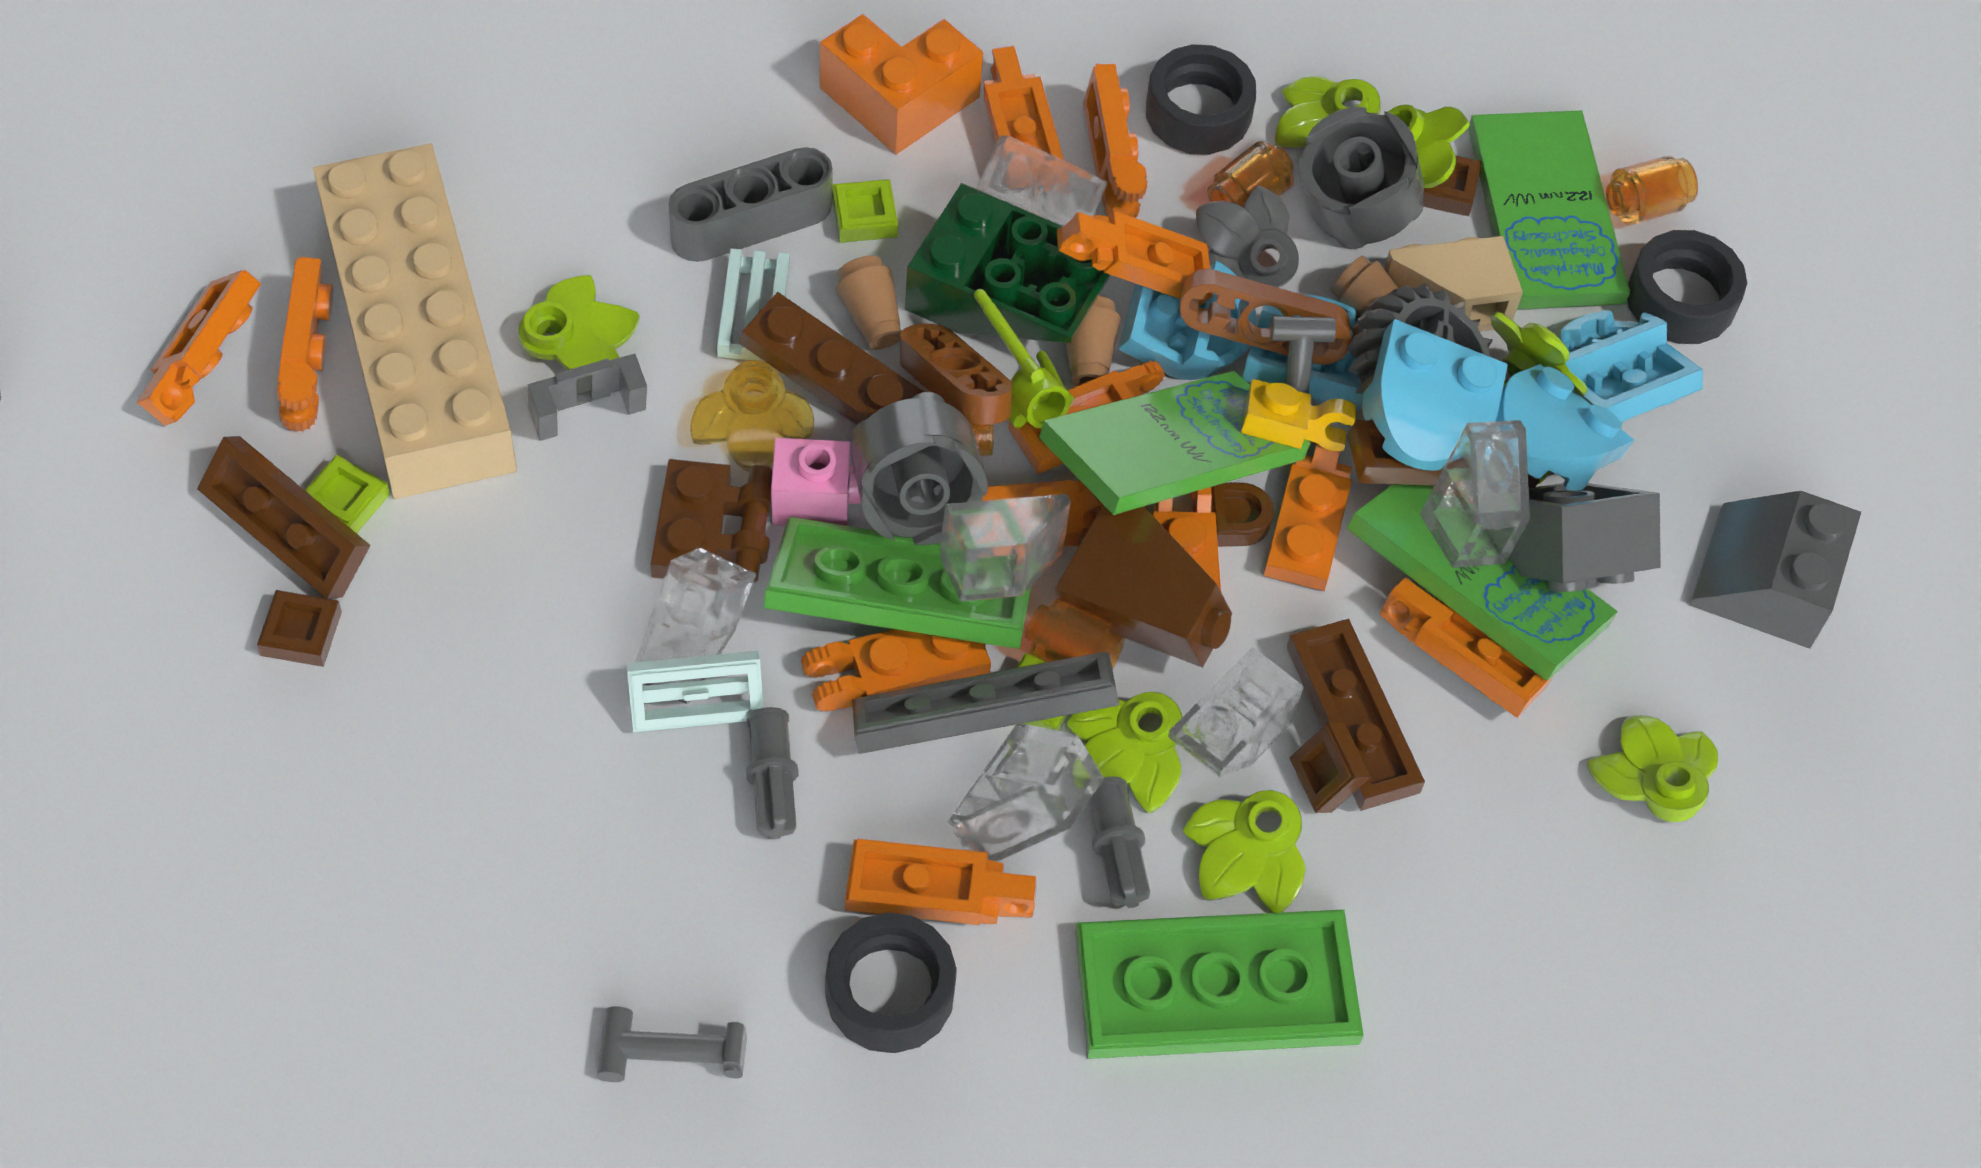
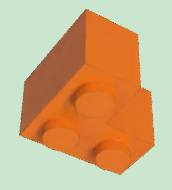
[820,14,983,155]

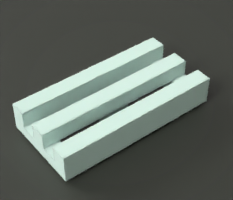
[717,249,790,361]
[627,651,764,732]

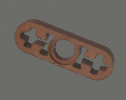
[1180,269,1352,365]
[900,324,1013,425]

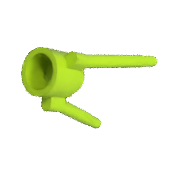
[974,289,1074,429]

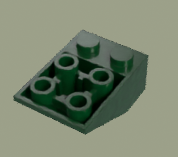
[905,183,1111,343]

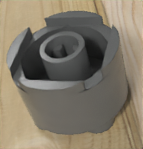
[1298,107,1424,249]
[851,392,988,545]

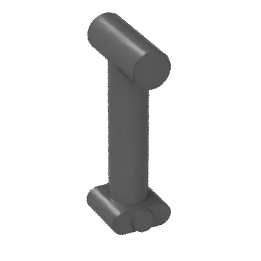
[1270,316,1336,394]
[596,1006,747,1082]

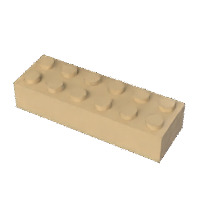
[313,143,517,500]

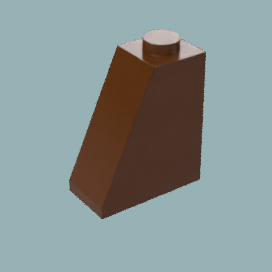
[1055,505,1232,668]

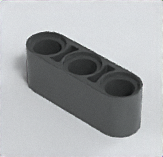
[668,147,833,262]

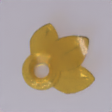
[690,360,814,472]

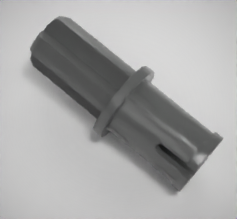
[746,707,799,839]
[1086,776,1150,908]

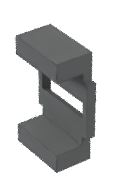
[527,353,647,441]

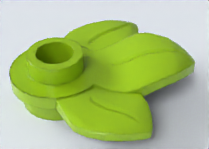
[1275,76,1381,148]
[1384,104,1470,188]
[518,275,640,377]
[1490,312,1588,397]
[1067,692,1184,813]
[1587,715,1719,822]
[1183,790,1306,913]

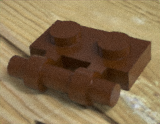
[650,459,773,584]

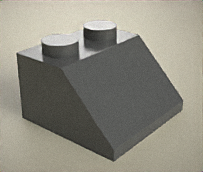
[1479,483,1661,592]
[1689,490,1861,649]

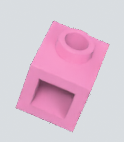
[771,438,862,526]

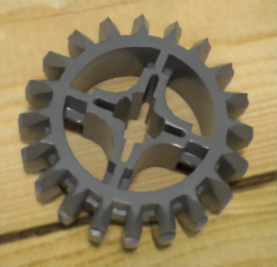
[1346,284,1500,394]

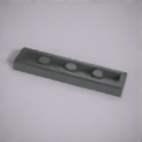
[852,652,1119,754]

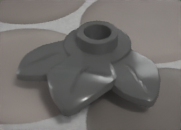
[1196,186,1299,288]

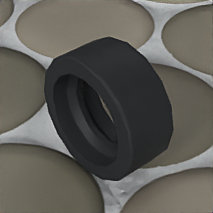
[1146,44,1256,155]
[1627,230,1748,344]
[825,912,957,1054]

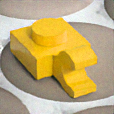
[1241,379,1356,451]

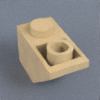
[1384,236,1523,332]

